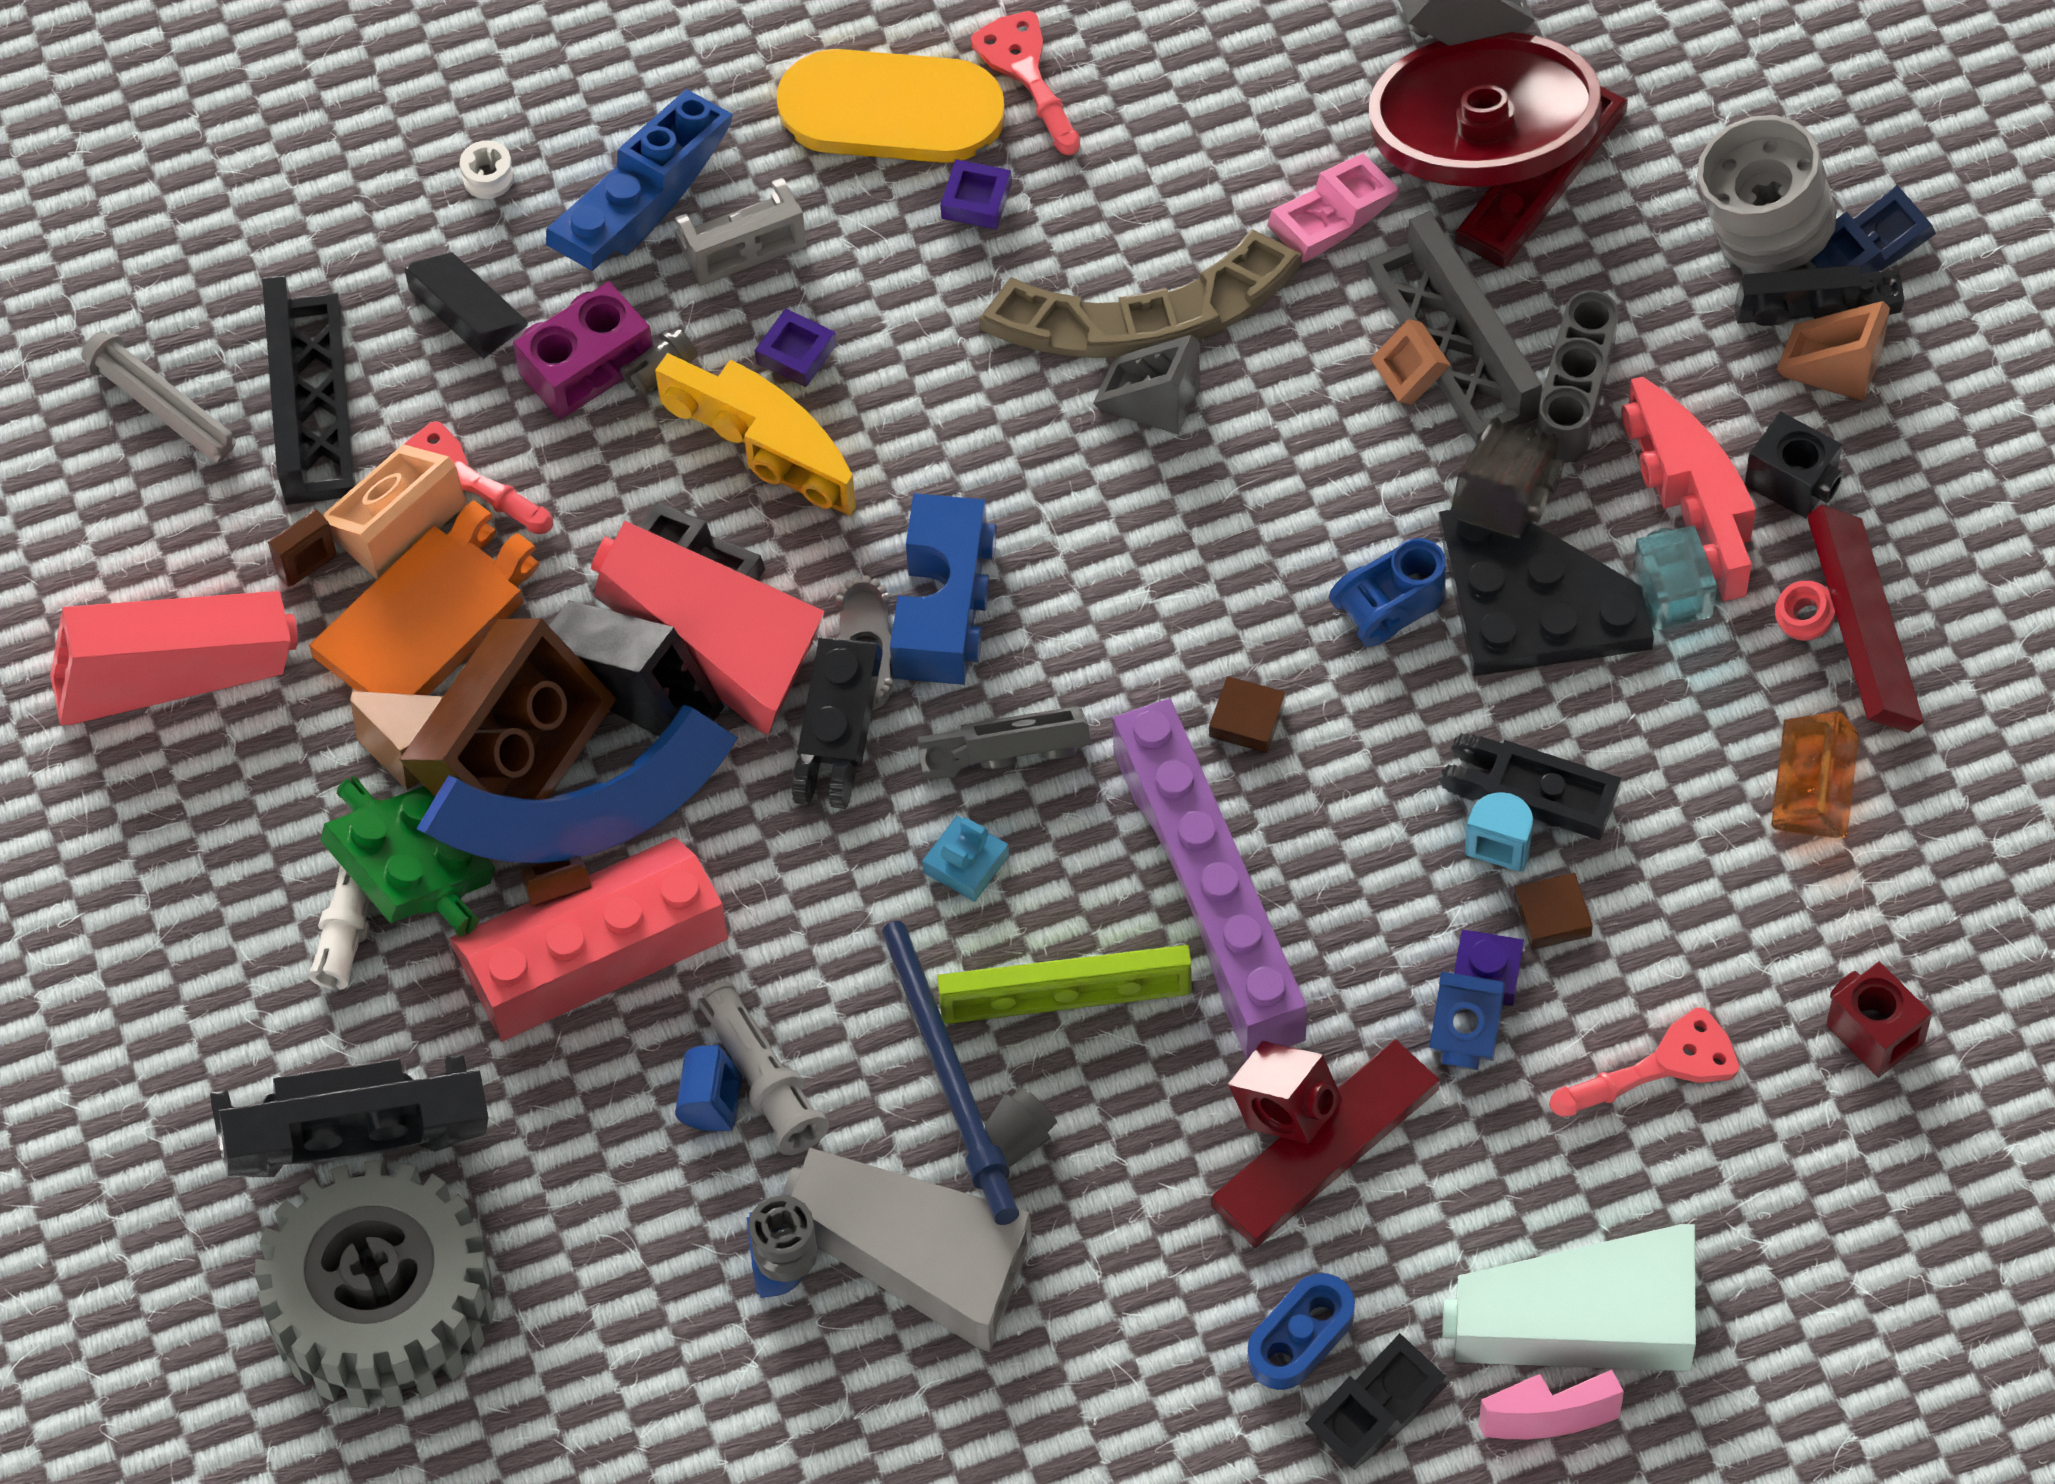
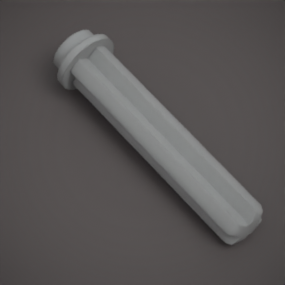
[81,331,236,462]

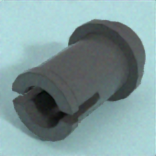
[620,328,698,399]

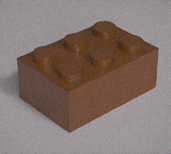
[399,618,617,800]

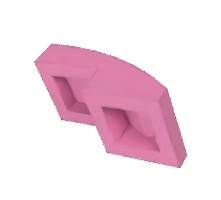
[1267,153,1400,263]
[1478,1369,1624,1440]

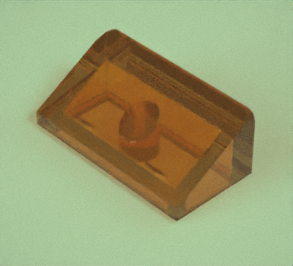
[1771,711,1859,838]

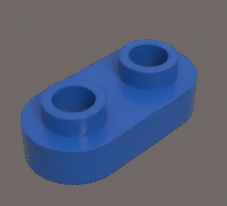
[1247,1273,1355,1390]

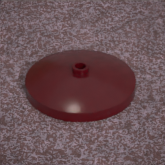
[1369,32,1602,187]

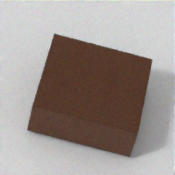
[268,509,337,587]
[1209,676,1286,753]
[519,856,592,905]
[1514,873,1593,950]

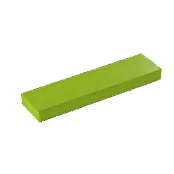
[937,945,1192,1024]

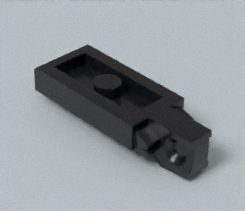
[1734,265,1904,326]

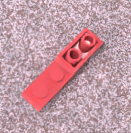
[1621,377,1756,602]

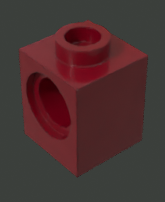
[1826,961,1932,1078]
[1228,1040,1343,1144]

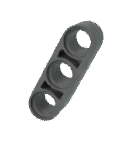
[1537,290,1618,463]

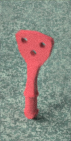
[971,11,1080,156]
[404,421,553,534]
[1549,1007,1739,1117]

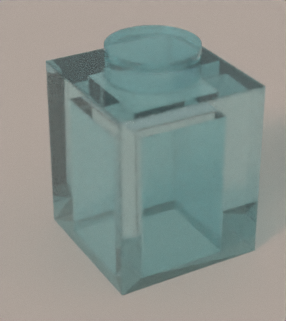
[1632,525,1717,630]

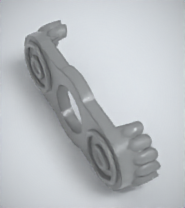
[836,576,893,710]

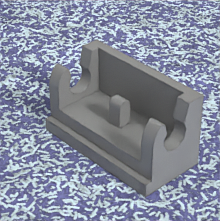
[675,178,807,286]

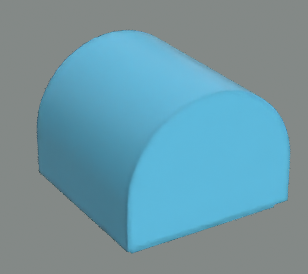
[1465,792,1533,872]

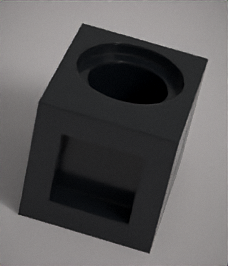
[1744,411,1844,519]

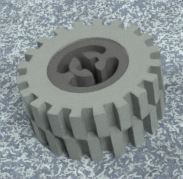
[255,1160,494,1409]

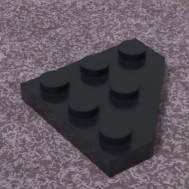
[1438,503,1654,676]

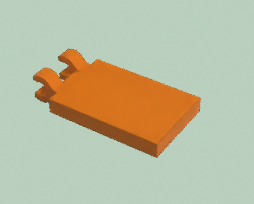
[309,500,539,696]

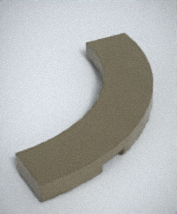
[979,229,1302,358]

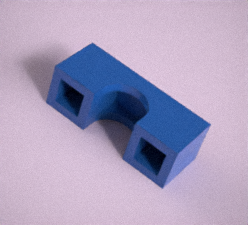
[890,493,997,685]

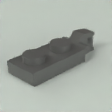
[917,706,1091,778]

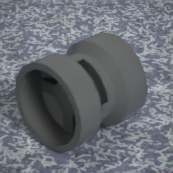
[748,1195,818,1282]

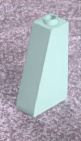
[1442,1224,1696,1371]

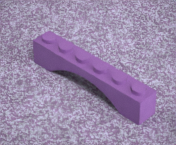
[1112,698,1307,1060]

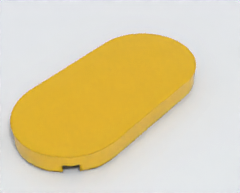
[777,49,1005,163]

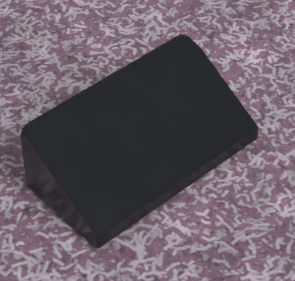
[404,252,528,359]

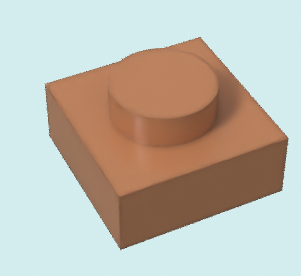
[1370,319,1451,405]

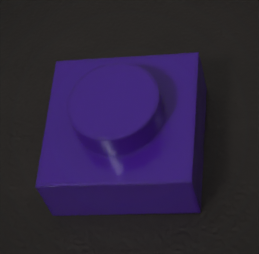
[940,159,1012,230]
[754,308,837,387]
[1454,929,1524,1006]

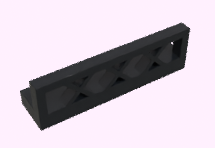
[262,275,356,505]

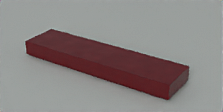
[1455,86,1628,269]
[1807,504,1924,733]
[1211,1039,1440,1249]

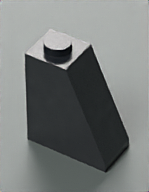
[549,600,725,737]

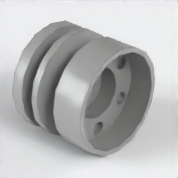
[1697,115,1837,273]

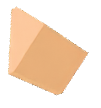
[323,444,467,579]

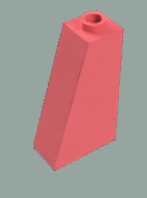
[590,521,825,735]
[50,591,298,726]

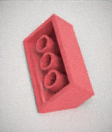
[449,837,728,1042]

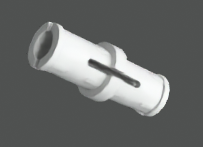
[309,865,370,990]

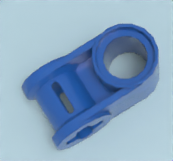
[1329,538,1446,647]

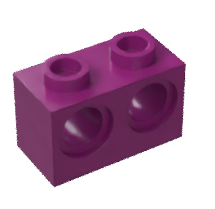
[513,281,653,420]

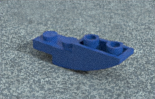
[546,89,733,271]

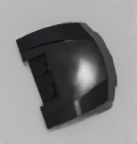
[210,1054,489,1178]

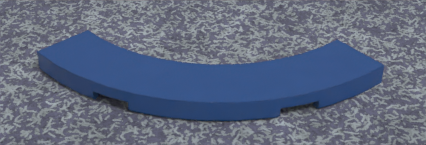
[417,705,738,863]

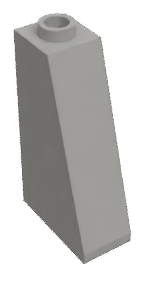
[783,1148,1032,1352]

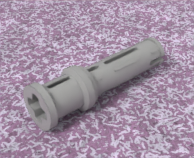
[697,981,829,1155]

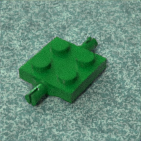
[320,776,496,936]

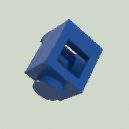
[1429,971,1506,1070]

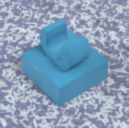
[922,815,1009,902]

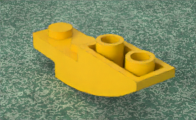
[655,353,856,516]

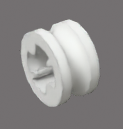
[459,141,514,199]

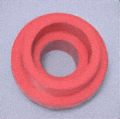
[1775,581,1836,641]

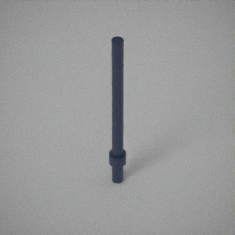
[882,921,1019,1225]

